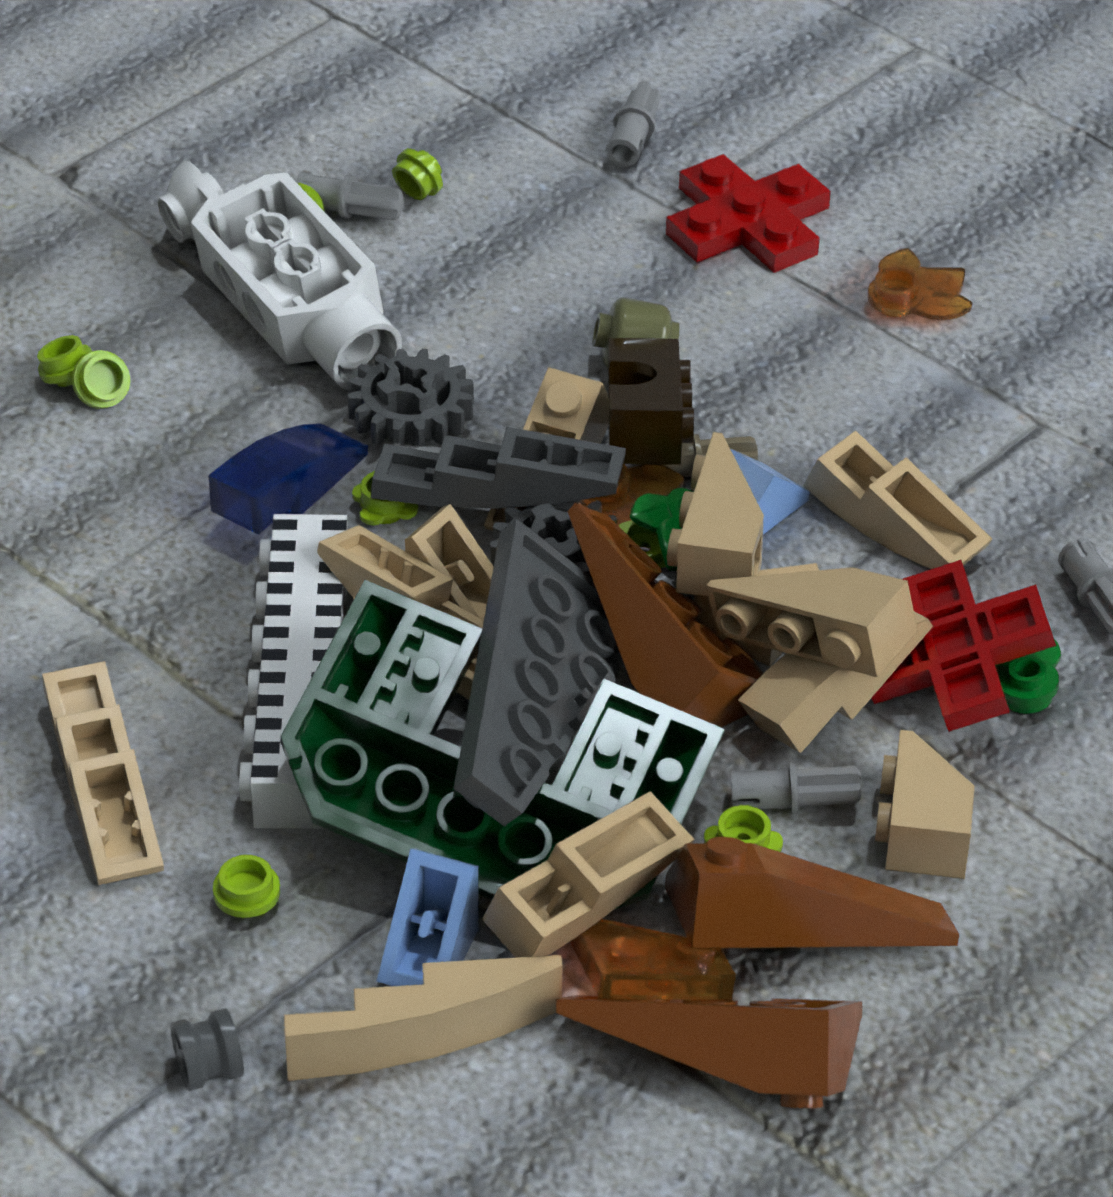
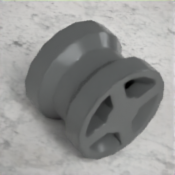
[170,1008,244,1091]

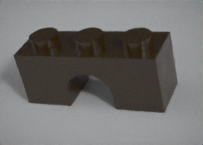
[608,338,694,465]

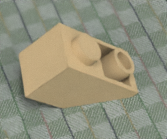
[875,730,975,879]

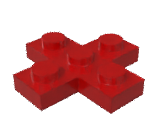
[665,154,831,273]
[872,560,1056,732]

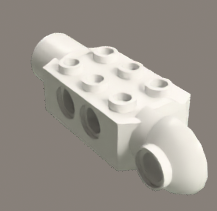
[157,161,402,390]

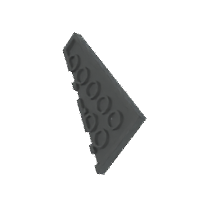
[454,519,624,826]

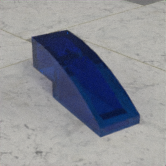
[208,423,368,535]

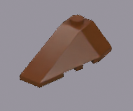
[567,502,763,727]
[665,837,959,948]
[556,995,862,1108]

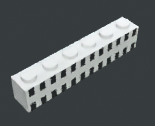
[239,514,348,829]

